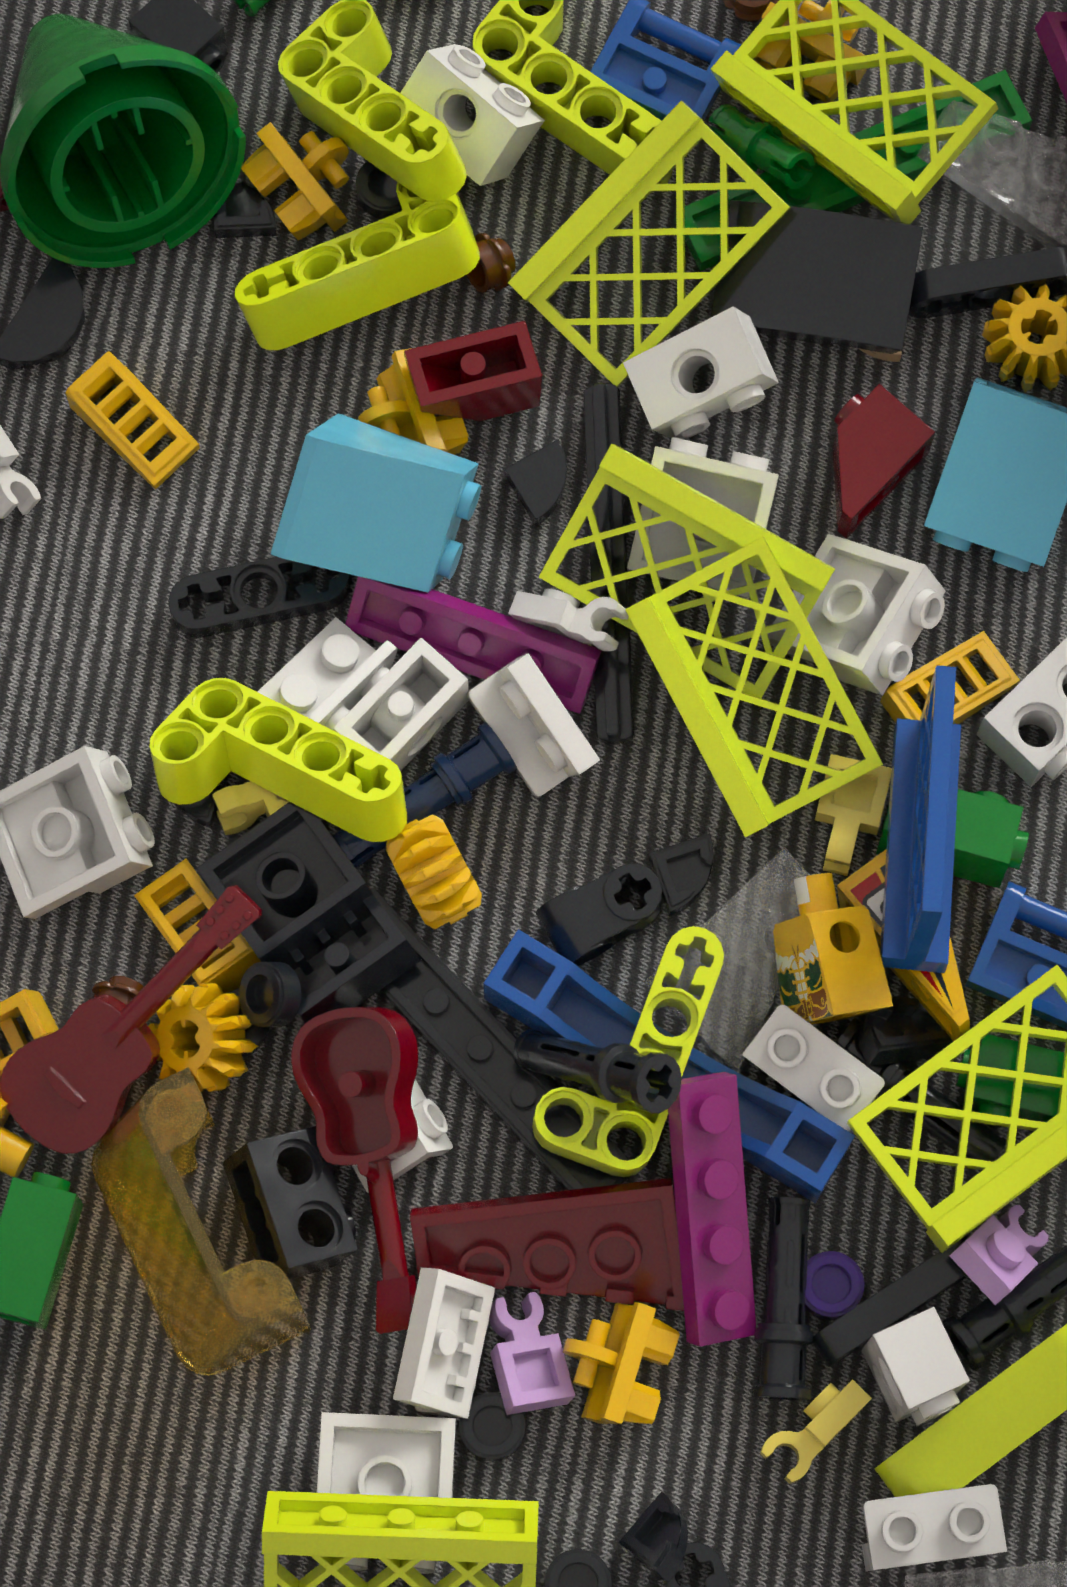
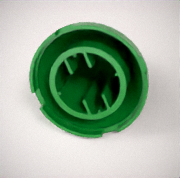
[0,14,246,268]

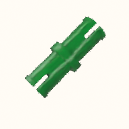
[708,104,815,189]

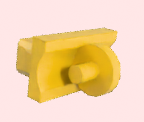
[755,0,867,103]
[241,122,349,241]
[358,348,469,455]
[562,1302,680,1424]

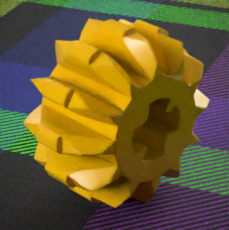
[982,284,1067,392]
[386,814,482,929]
[148,983,259,1093]

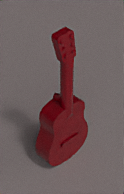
[0,885,262,1154]
[291,1007,418,1334]

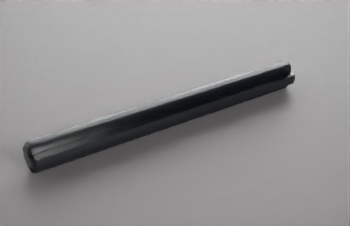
[583,383,634,744]

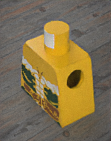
[773,873,893,1025]

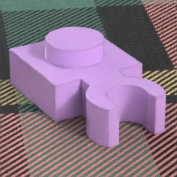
[949,1205,1049,1305]
[489,1292,575,1415]

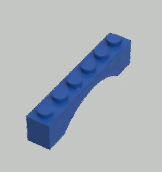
[483,929,855,1203]

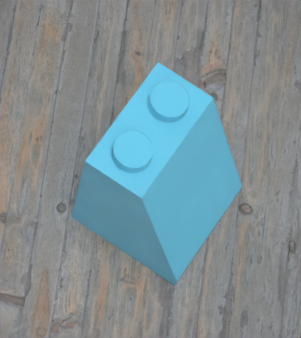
[924,377,1067,572]
[271,413,481,593]

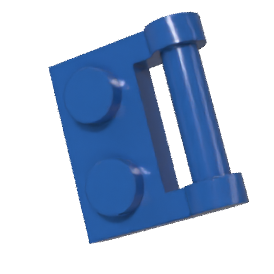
[590,0,742,121]
[965,881,1067,1029]

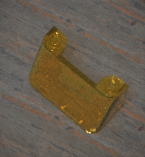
[91,1067,311,1376]

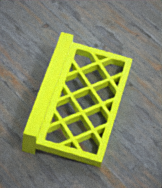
[711,0,998,225]
[508,101,791,387]
[539,444,835,699]
[625,537,883,838]
[847,965,1067,1253]
[262,1491,539,1587]

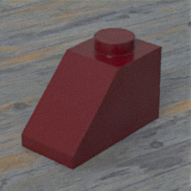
[404,321,542,421]
[833,384,935,539]

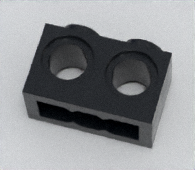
[222,1126,358,1286]

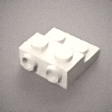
[627,437,779,598]
[768,534,946,696]
[0,746,155,919]
[317,1412,456,1574]

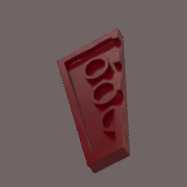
[410,1178,684,1311]

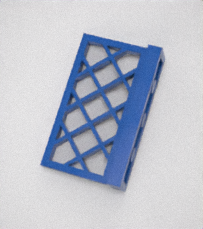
[880,665,961,973]

